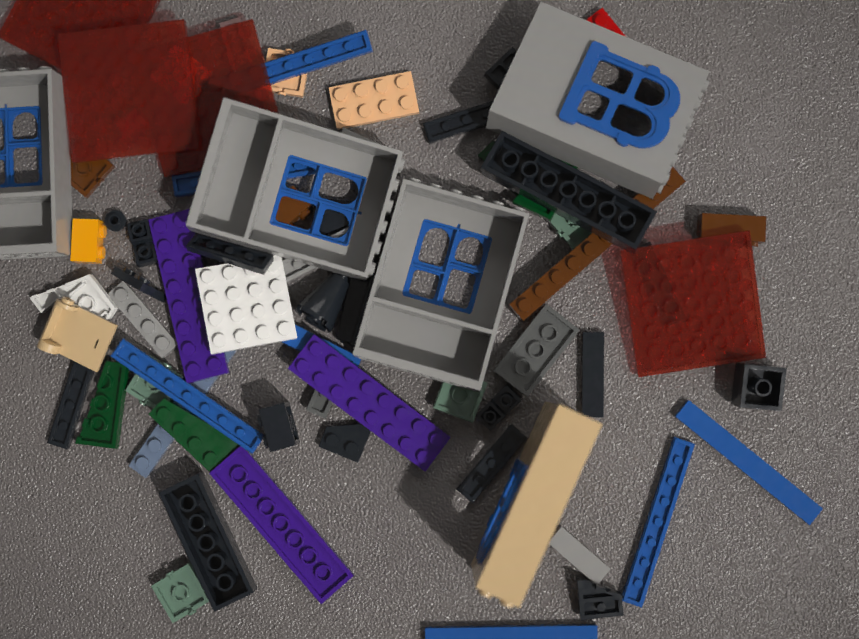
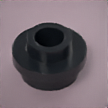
[105,210,127,232]

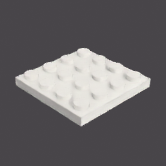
[195,255,297,355]

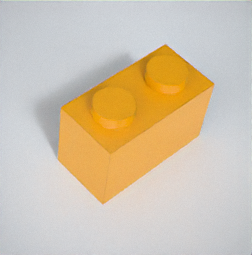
[70,218,107,264]

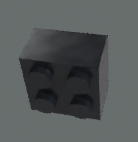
[731,362,787,411]
[257,402,301,452]

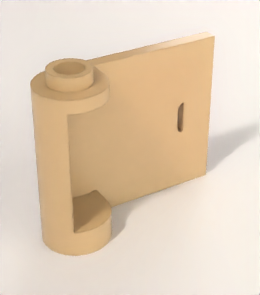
[37,296,118,372]

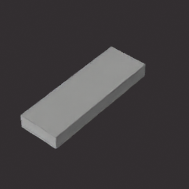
[549,526,611,584]

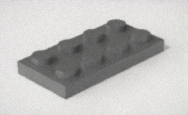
[493,304,579,397]

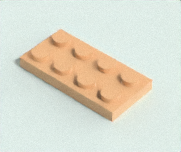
[329,71,419,130]

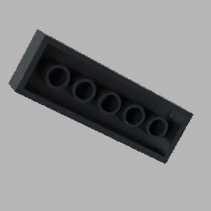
[159,472,257,612]

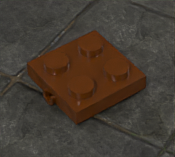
[70,139,115,199]

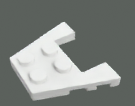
[30,274,118,321]

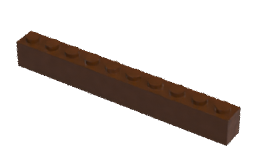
[508,167,686,322]

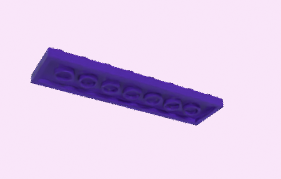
[148,209,230,383]
[288,334,451,472]
[209,446,354,604]

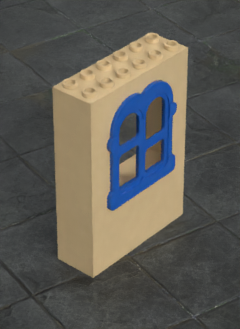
[471,401,602,608]

